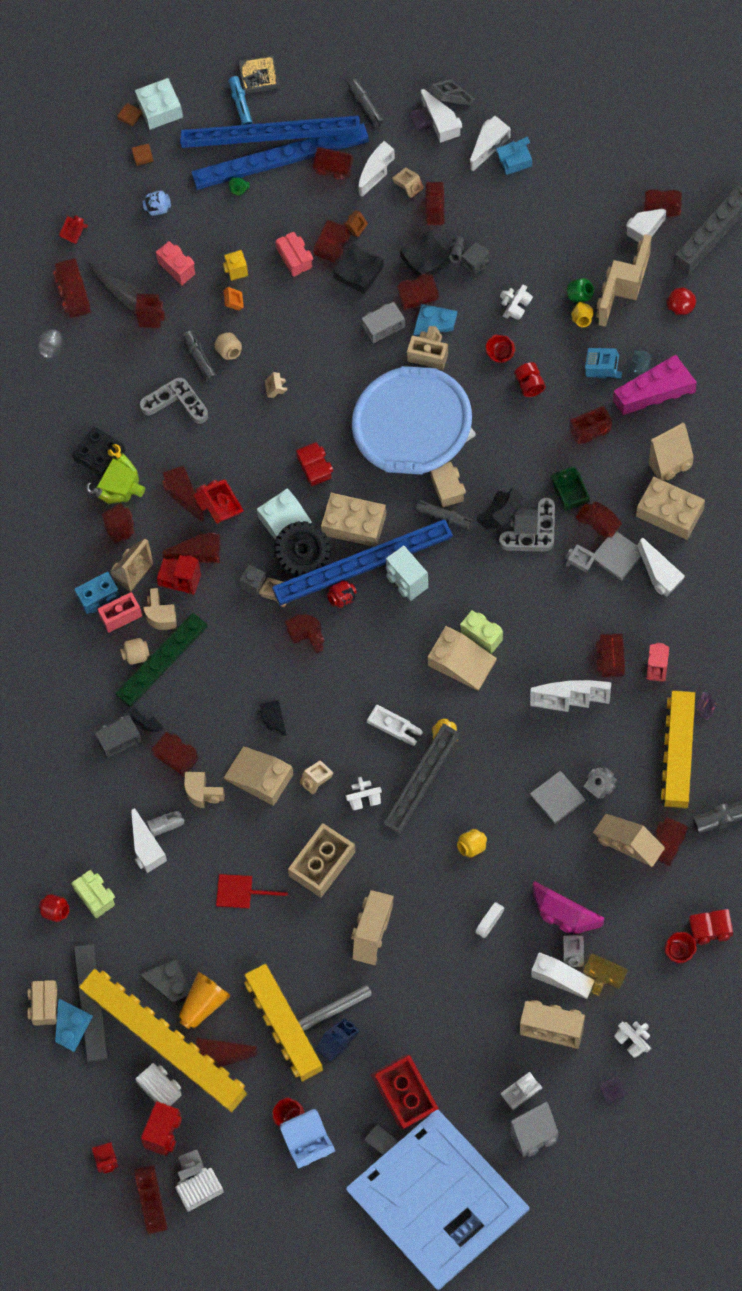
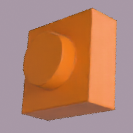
[224,287,244,311]

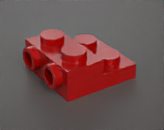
[193,479,244,524]

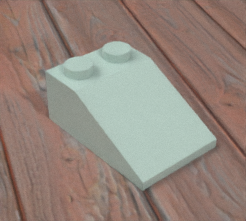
[257,488,312,553]

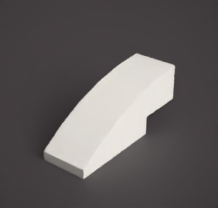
[359,141,395,197]

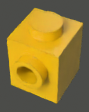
[222,250,248,281]

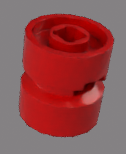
[514,362,546,397]

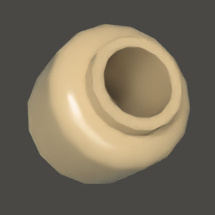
[214,332,242,360]
[120,638,150,665]

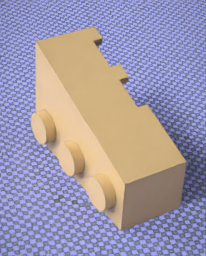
[593,814,665,867]
[351,890,394,966]

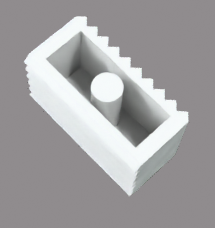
[135,1063,182,1106]
[175,1168,224,1212]

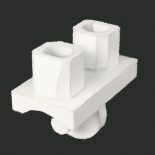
[500,284,533,320]
[345,777,382,811]
[614,1021,651,1058]
[501,1072,542,1110]

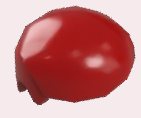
[666,287,696,315]
[485,334,515,363]
[664,932,697,964]
[272,1098,305,1127]

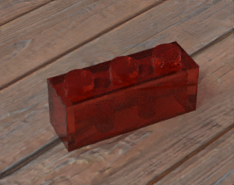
[53,258,92,318]

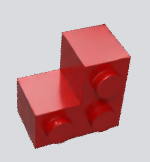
[157,555,201,595]
[141,1101,182,1157]

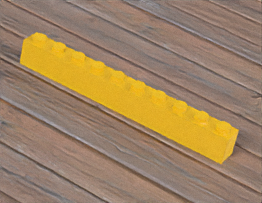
[79,969,247,1113]

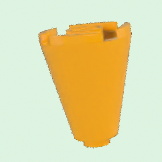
[178,972,231,1029]

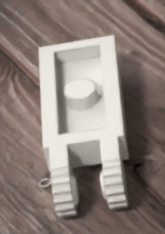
[367,705,423,746]

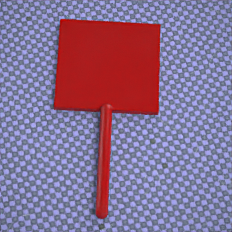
[216,874,288,908]

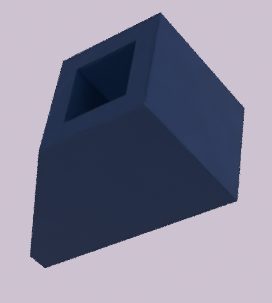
[315,1018,360,1062]

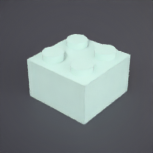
[135,78,183,130]
[386,546,429,601]

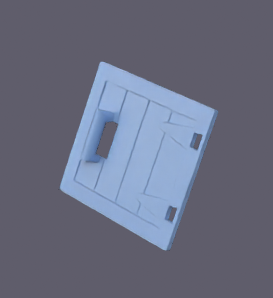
[346,1110,529,1290]

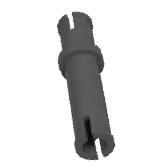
[348,79,384,128]
[182,330,217,382]
[416,500,473,530]

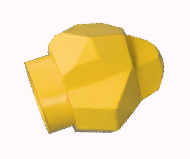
[571,302,593,327]

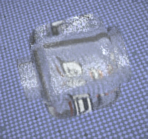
[37,330,63,358]

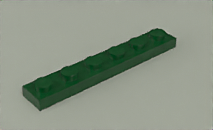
[116,613,208,708]

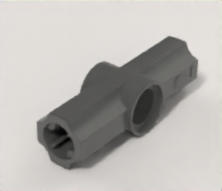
[693,801,742,834]

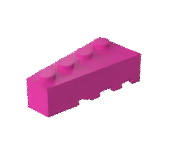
[613,355,697,415]

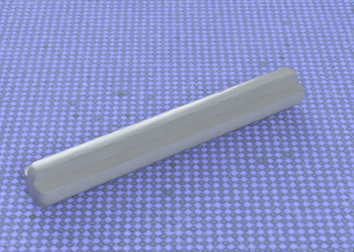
[298,985,372,1031]

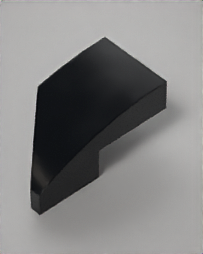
[260,700,287,736]
[129,707,164,732]

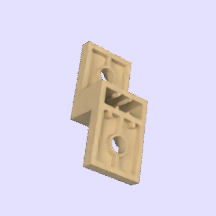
[596,234,652,327]

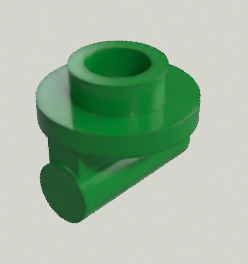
[229,177,250,195]

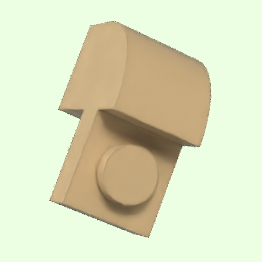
[144,588,177,630]
[185,772,225,808]

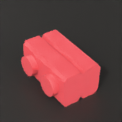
[275,232,313,276]
[646,643,669,682]

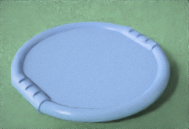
[352,366,472,475]

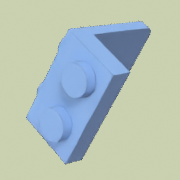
[280,1109,335,1168]

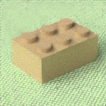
[636,477,705,540]
[321,493,386,547]
[288,823,356,898]
[520,1000,585,1049]

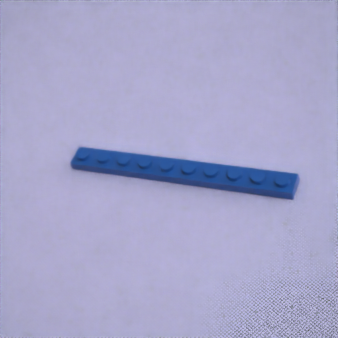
[181,116,360,148]
[192,123,369,190]
[272,519,453,606]

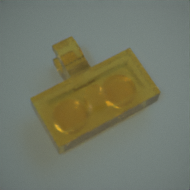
[583,953,628,996]

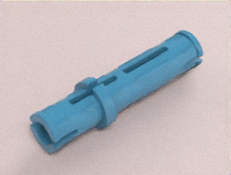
[228,76,253,125]

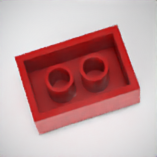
[371,1054,439,1129]

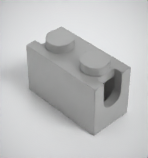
[362,302,405,344]

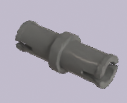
[449,236,465,263]

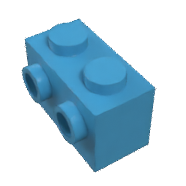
[74,572,120,614]

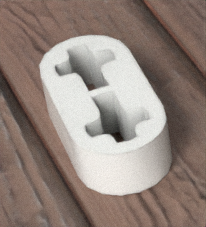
[475,902,505,938]

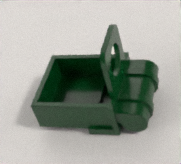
[550,466,590,511]

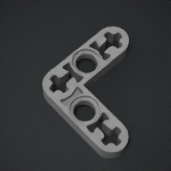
[140,378,208,424]
[499,498,555,552]

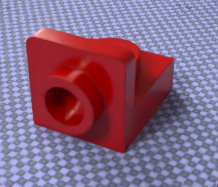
[59,215,88,244]
[92,1142,119,1174]

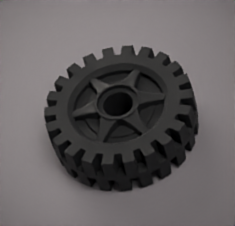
[273,521,330,578]

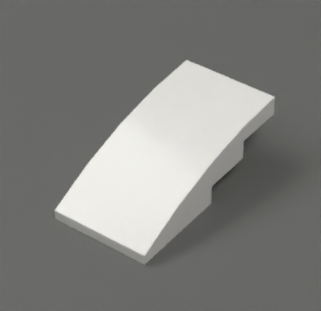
[530,680,611,712]

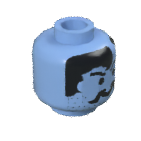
[143,191,171,216]

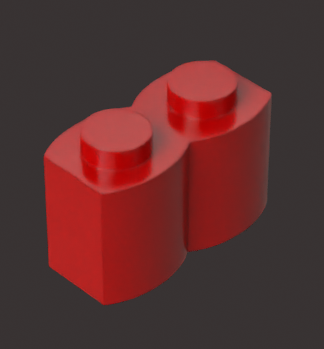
[296,442,333,487]
[689,909,733,945]

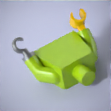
[86,444,145,504]

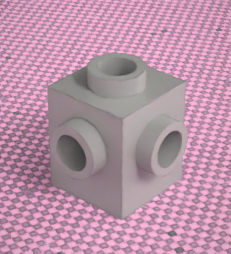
[583,767,617,799]

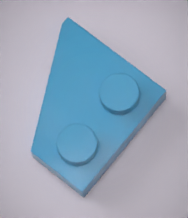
[413,304,457,337]
[55,999,93,1052]

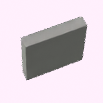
[594,530,641,581]
[530,771,585,824]

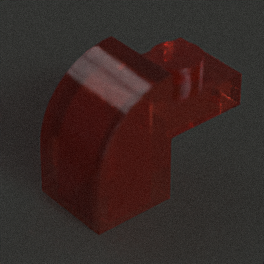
[575,501,622,538]
[285,614,325,653]

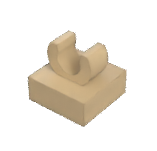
[419,326,442,342]
[265,372,287,398]

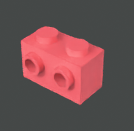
[156,241,195,285]
[98,592,142,633]

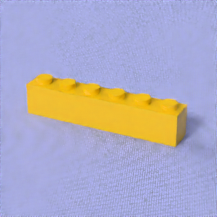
[661,691,695,808]
[244,963,323,1082]

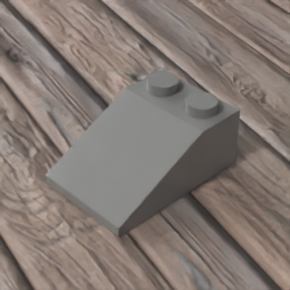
[511,1102,558,1157]

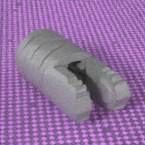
[147,811,185,837]

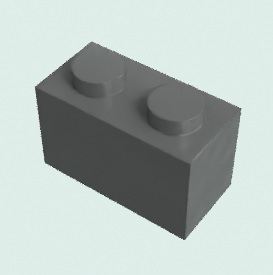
[95,715,141,758]

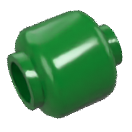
[567,278,594,304]

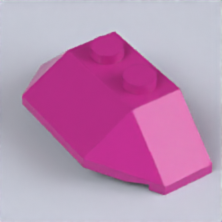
[532,881,605,934]

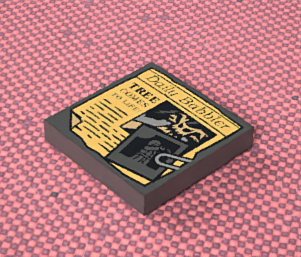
[238,55,279,94]

